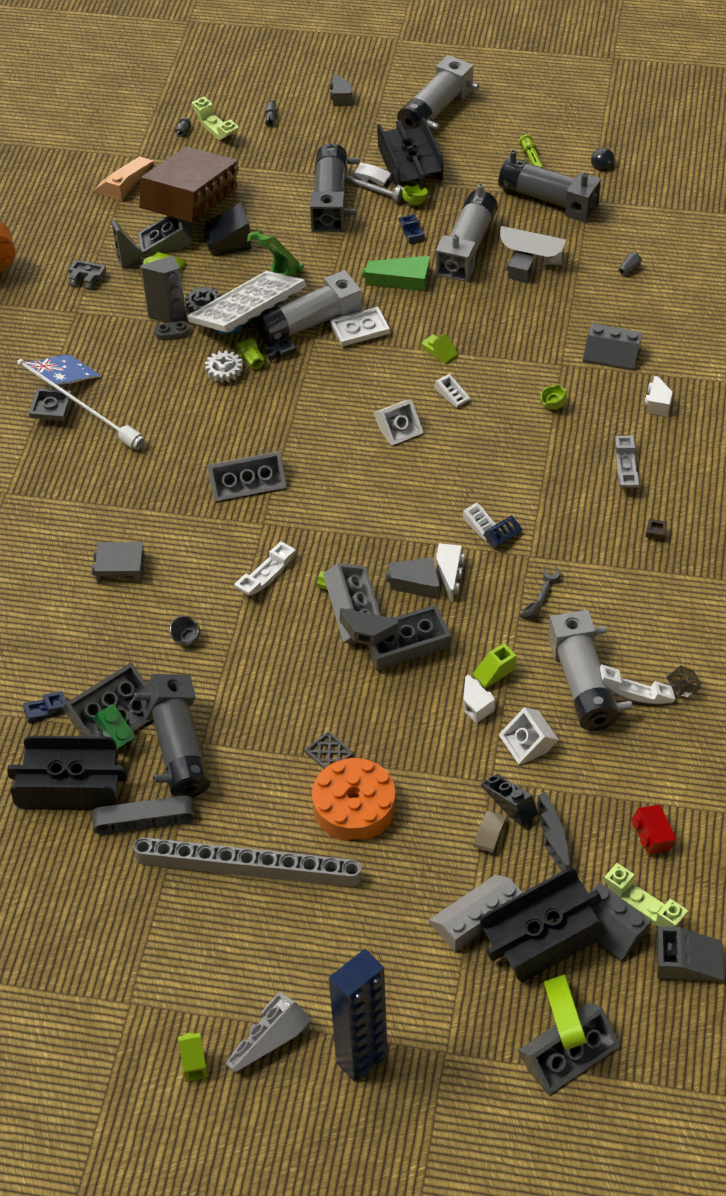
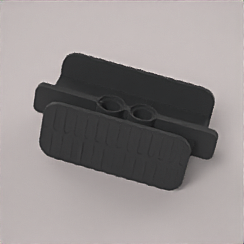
[377,118,444,188]
[7,735,128,810]
[480,868,604,981]

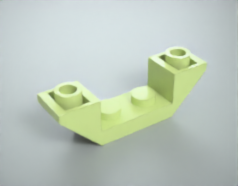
[192,97,240,140]
[604,863,688,927]

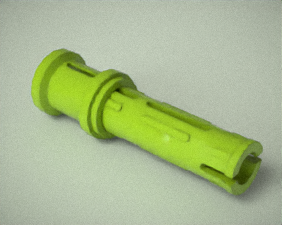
[519,134,544,168]

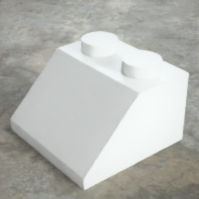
[373,399,424,445]
[499,707,559,765]

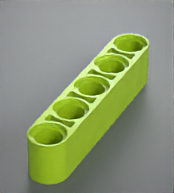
[544,974,587,1050]

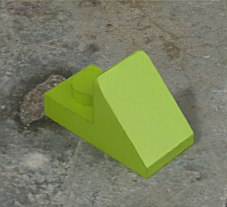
[421,333,458,364]

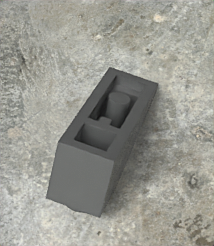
[111,220,142,269]

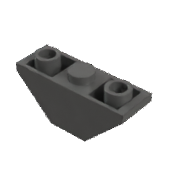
[340,608,398,646]

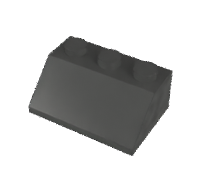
[583,323,643,371]
[590,882,651,962]

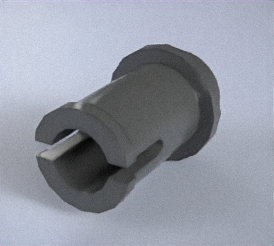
[175,117,191,137]

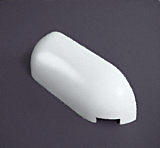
[500,226,566,257]

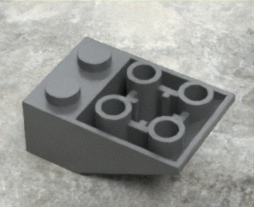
[656,926,724,982]

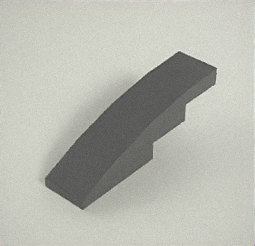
[537,792,570,872]

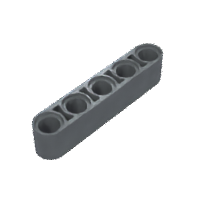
[92,796,195,835]

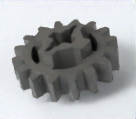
[185,286,221,313]

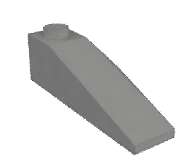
[225,991,312,1072]

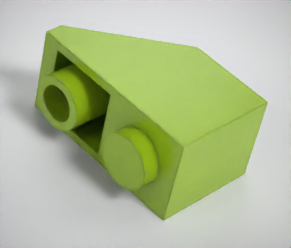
[473,643,517,688]
[178,1033,208,1082]

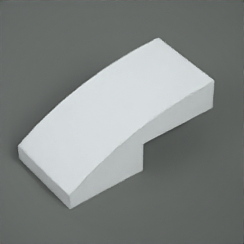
[353,163,391,187]

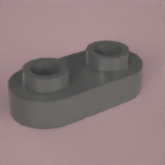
[155,321,189,340]

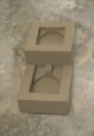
[473,811,507,853]

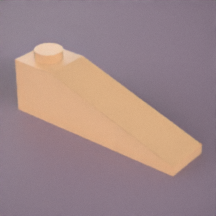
[94,157,153,201]

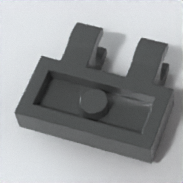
[69,259,106,290]

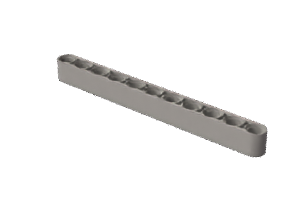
[133,838,362,887]

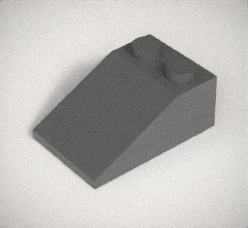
[138,216,193,255]

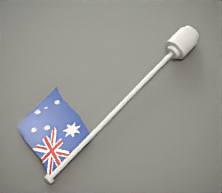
[17,355,145,450]

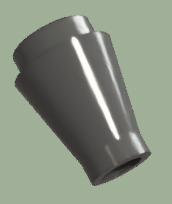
[618,252,642,276]

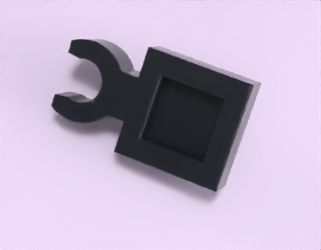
[264,337,297,361]

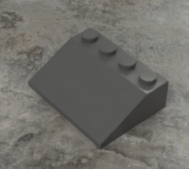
[62,662,151,737]

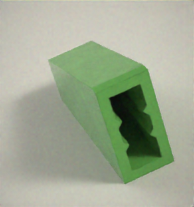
[362,256,430,291]

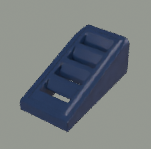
[483,515,523,549]

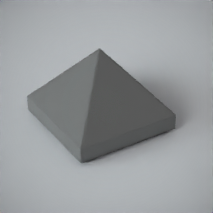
[519,600,542,619]

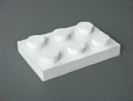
[330,307,390,347]

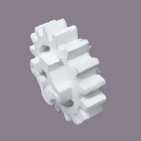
[205,350,243,383]

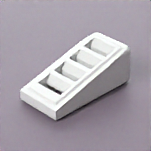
[434,373,471,408]
[463,503,501,542]

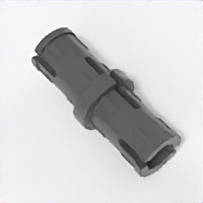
[265,100,277,127]

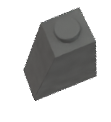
[385,557,439,599]

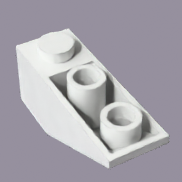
[436,543,465,601]

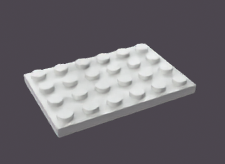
[187,271,307,332]

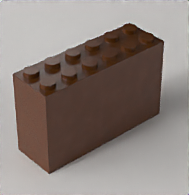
[139,146,239,222]

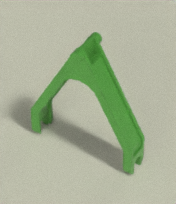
[246,231,304,323]

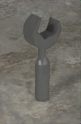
[536,568,560,605]

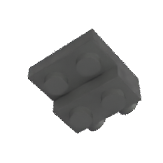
[28,388,73,421]

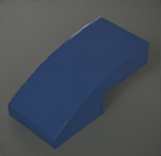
[398,214,425,244]
[23,691,67,723]

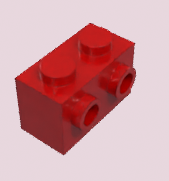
[631,804,677,855]

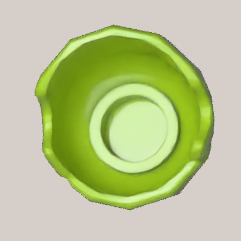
[402,185,428,206]
[540,384,567,410]

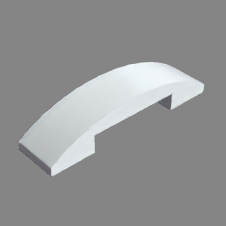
[234,541,296,595]
[600,664,675,704]

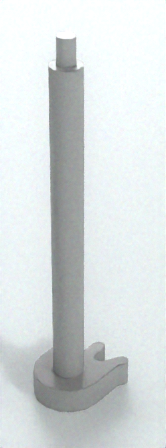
[345,176,404,203]

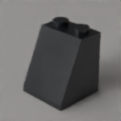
[203,203,252,256]

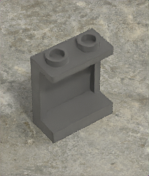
[92,542,145,583]

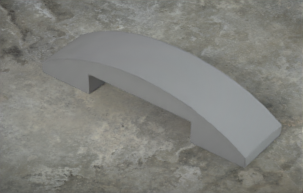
[615,436,639,488]

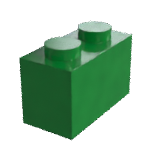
[93,703,135,751]

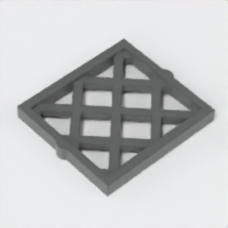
[304,731,354,769]

